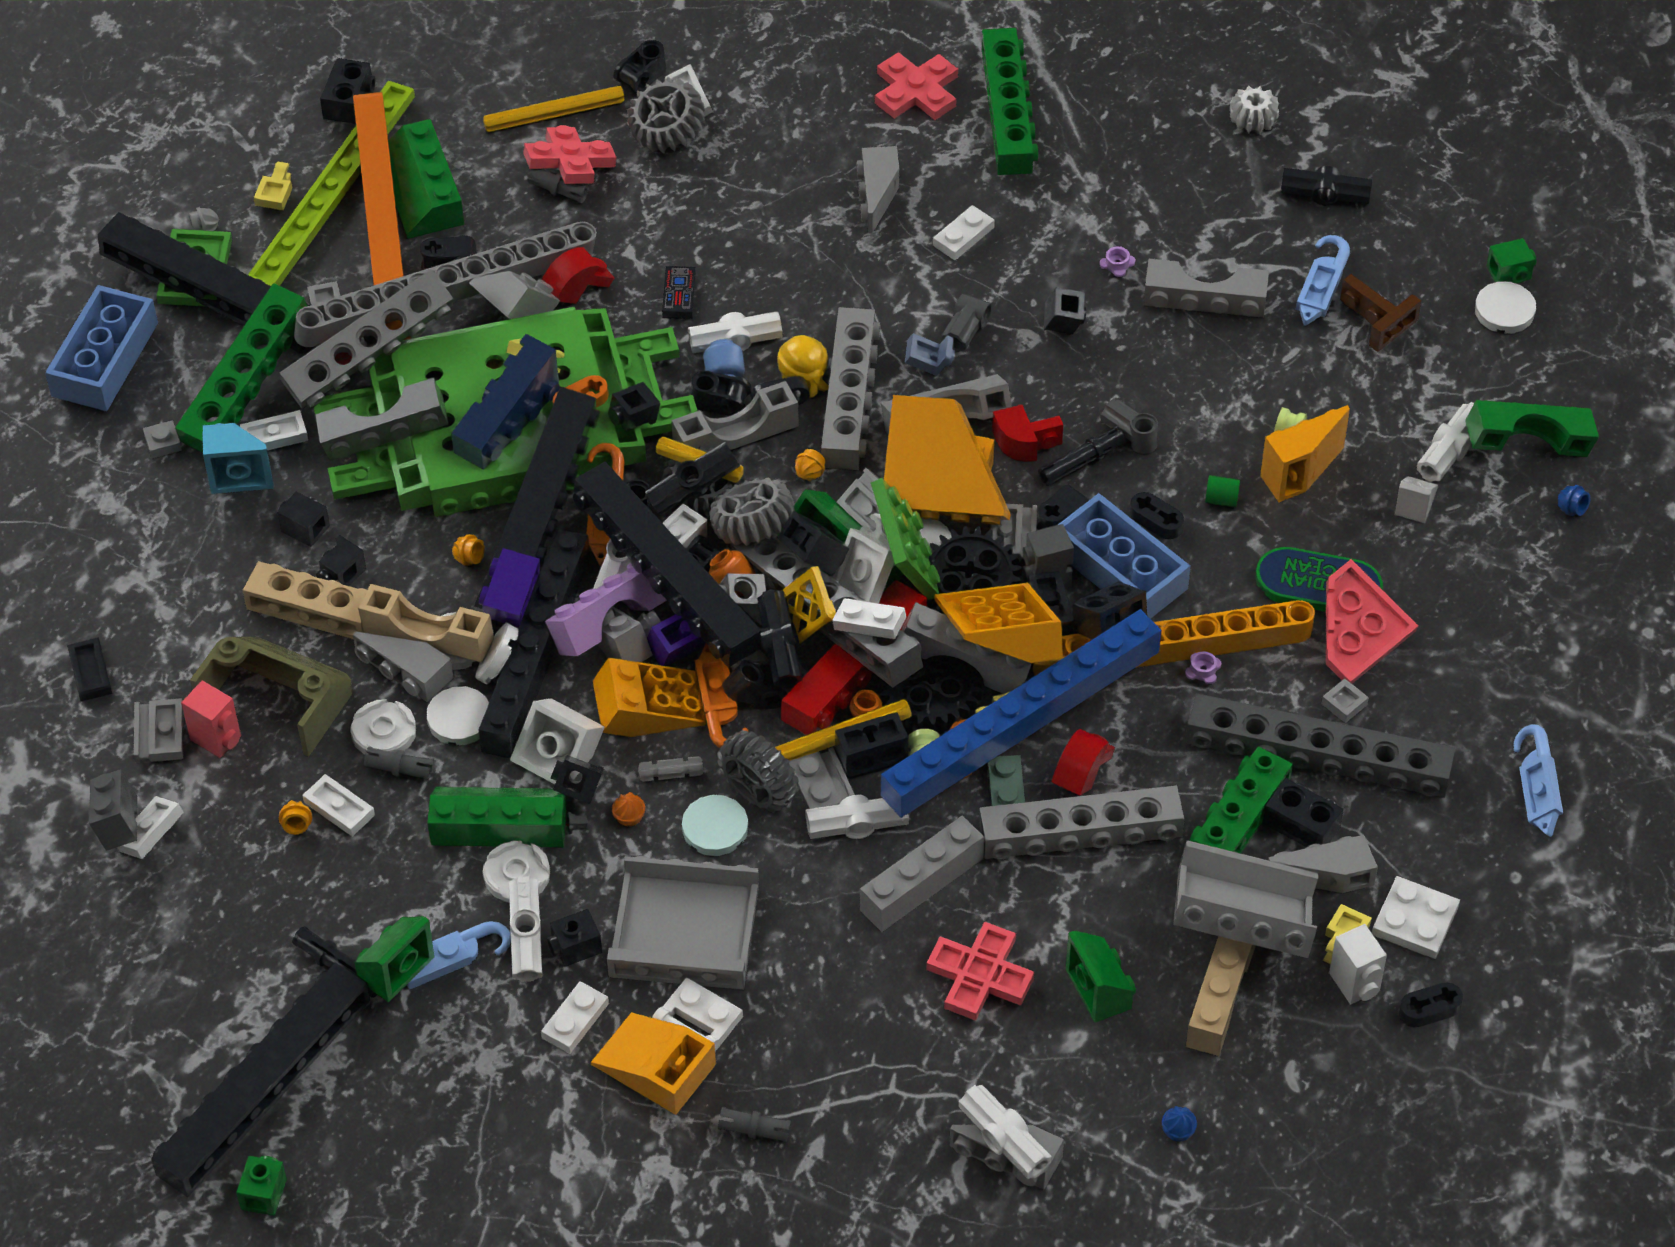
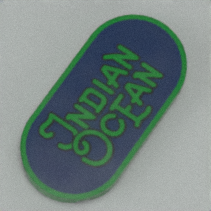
[1255,547,1383,612]

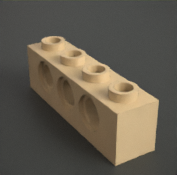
[243,561,367,639]

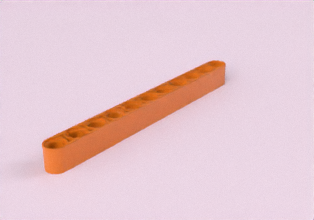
[353,92,411,340]

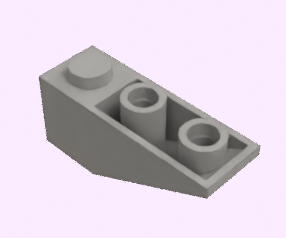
[856,146,899,233]
[597,606,653,662]
[353,632,454,702]
[1268,835,1378,893]
[950,1125,1064,1190]

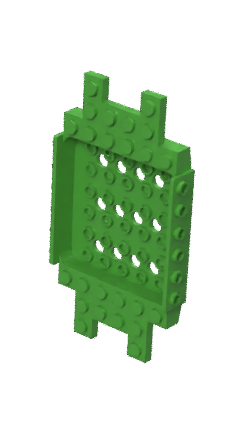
[313,307,697,517]

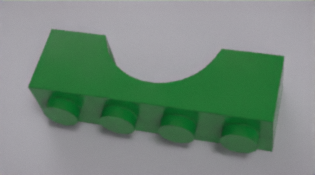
[1465,400,1599,457]

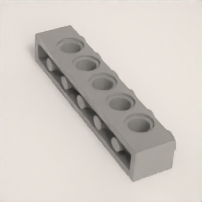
[279,269,453,409]
[821,307,880,470]
[979,785,1184,859]

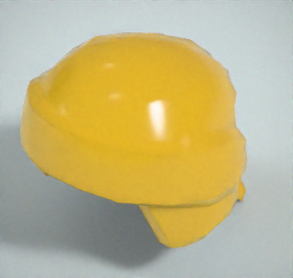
[777,335,829,398]

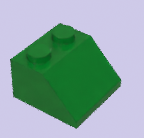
[355,916,435,1003]
[1066,931,1136,1023]

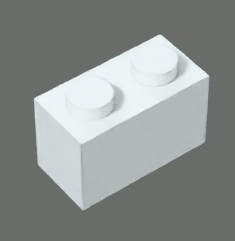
[1329,924,1387,1005]

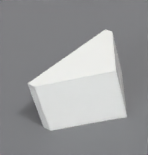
[1395,476,1438,523]

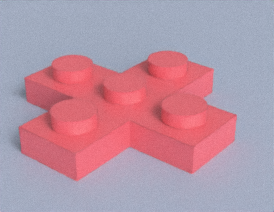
[875,52,958,120]
[523,125,616,184]
[926,922,1034,1021]

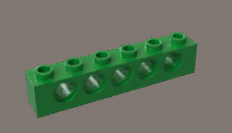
[981,28,1038,175]
[175,283,307,453]

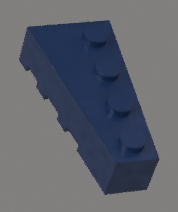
[451,334,560,470]

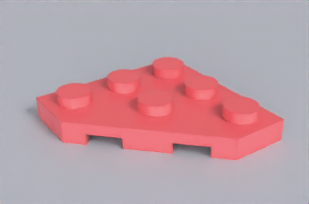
[1326,559,1418,684]

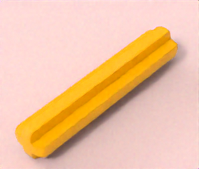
[656,437,743,483]

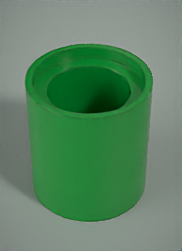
[1205,475,1240,507]

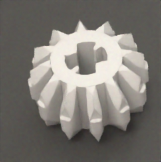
[1230,85,1279,134]

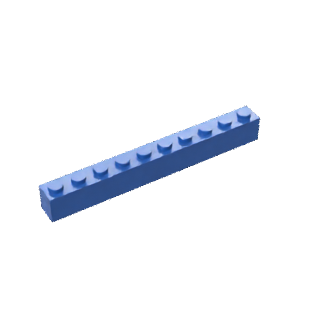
[881,609,1161,818]

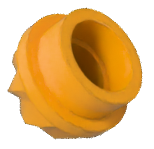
[795,449,826,482]
[452,534,485,566]
[279,800,312,835]

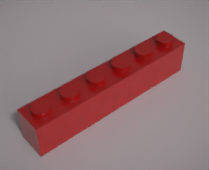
[781,579,927,735]

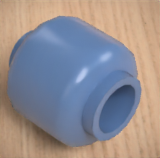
[703,339,745,377]

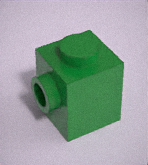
[1486,238,1537,283]
[236,1156,287,1216]

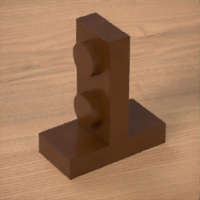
[1340,274,1422,352]

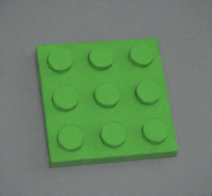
[871,478,940,600]

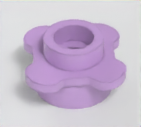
[1100,246,1135,277]
[1185,651,1222,684]

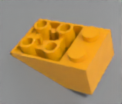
[1260,405,1350,502]
[593,658,706,737]
[591,1012,716,1115]

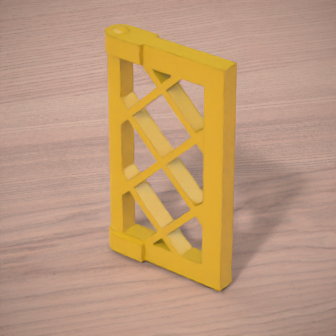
[781,566,836,643]

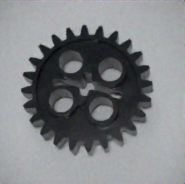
[922,526,1022,614]
[877,655,983,731]

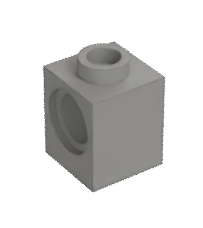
[719,573,766,616]

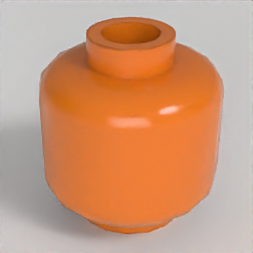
[709,549,756,597]

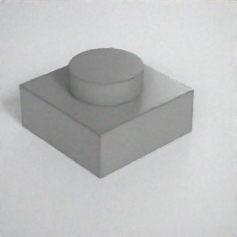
[307,281,340,305]
[143,420,182,458]
[1321,678,1369,723]

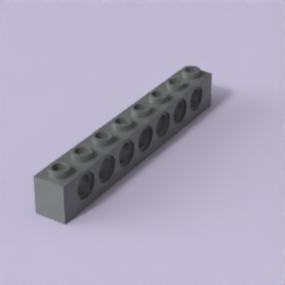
[730,534,923,687]
[1186,693,1455,798]

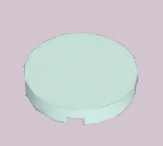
[682,795,748,856]

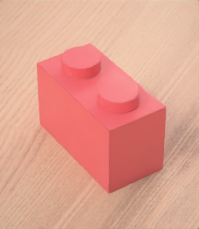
[181,680,241,758]

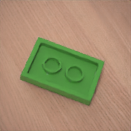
[157,229,232,307]

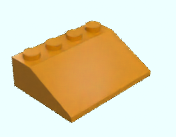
[934,583,1063,665]

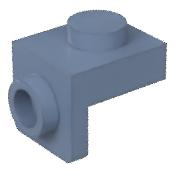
[905,333,955,376]

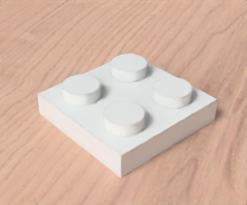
[833,528,894,604]
[1372,876,1460,959]

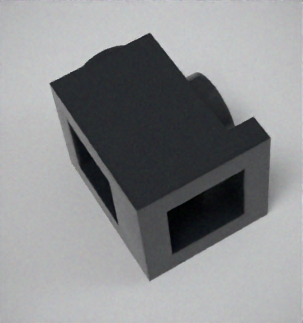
[608,382,660,431]
[316,535,366,586]
[550,755,604,804]

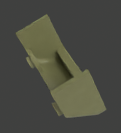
[190,636,353,757]

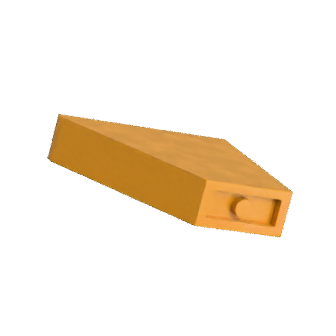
[884,395,1011,525]

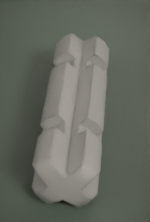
[638,756,703,782]

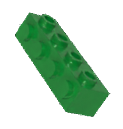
[1190,746,1293,854]

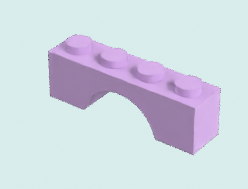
[545,563,666,656]

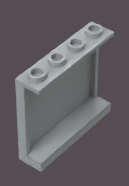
[1173,840,1318,958]
[607,856,759,990]

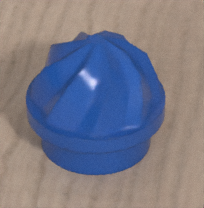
[1558,485,1590,516]
[1162,1106,1197,1142]

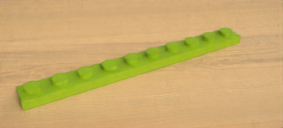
[248,80,415,286]

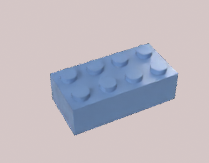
[45,285,158,411]
[1058,493,1190,619]

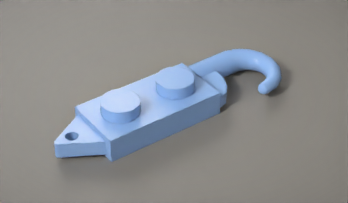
[1296,235,1350,326]
[1513,724,1563,837]
[406,921,511,990]

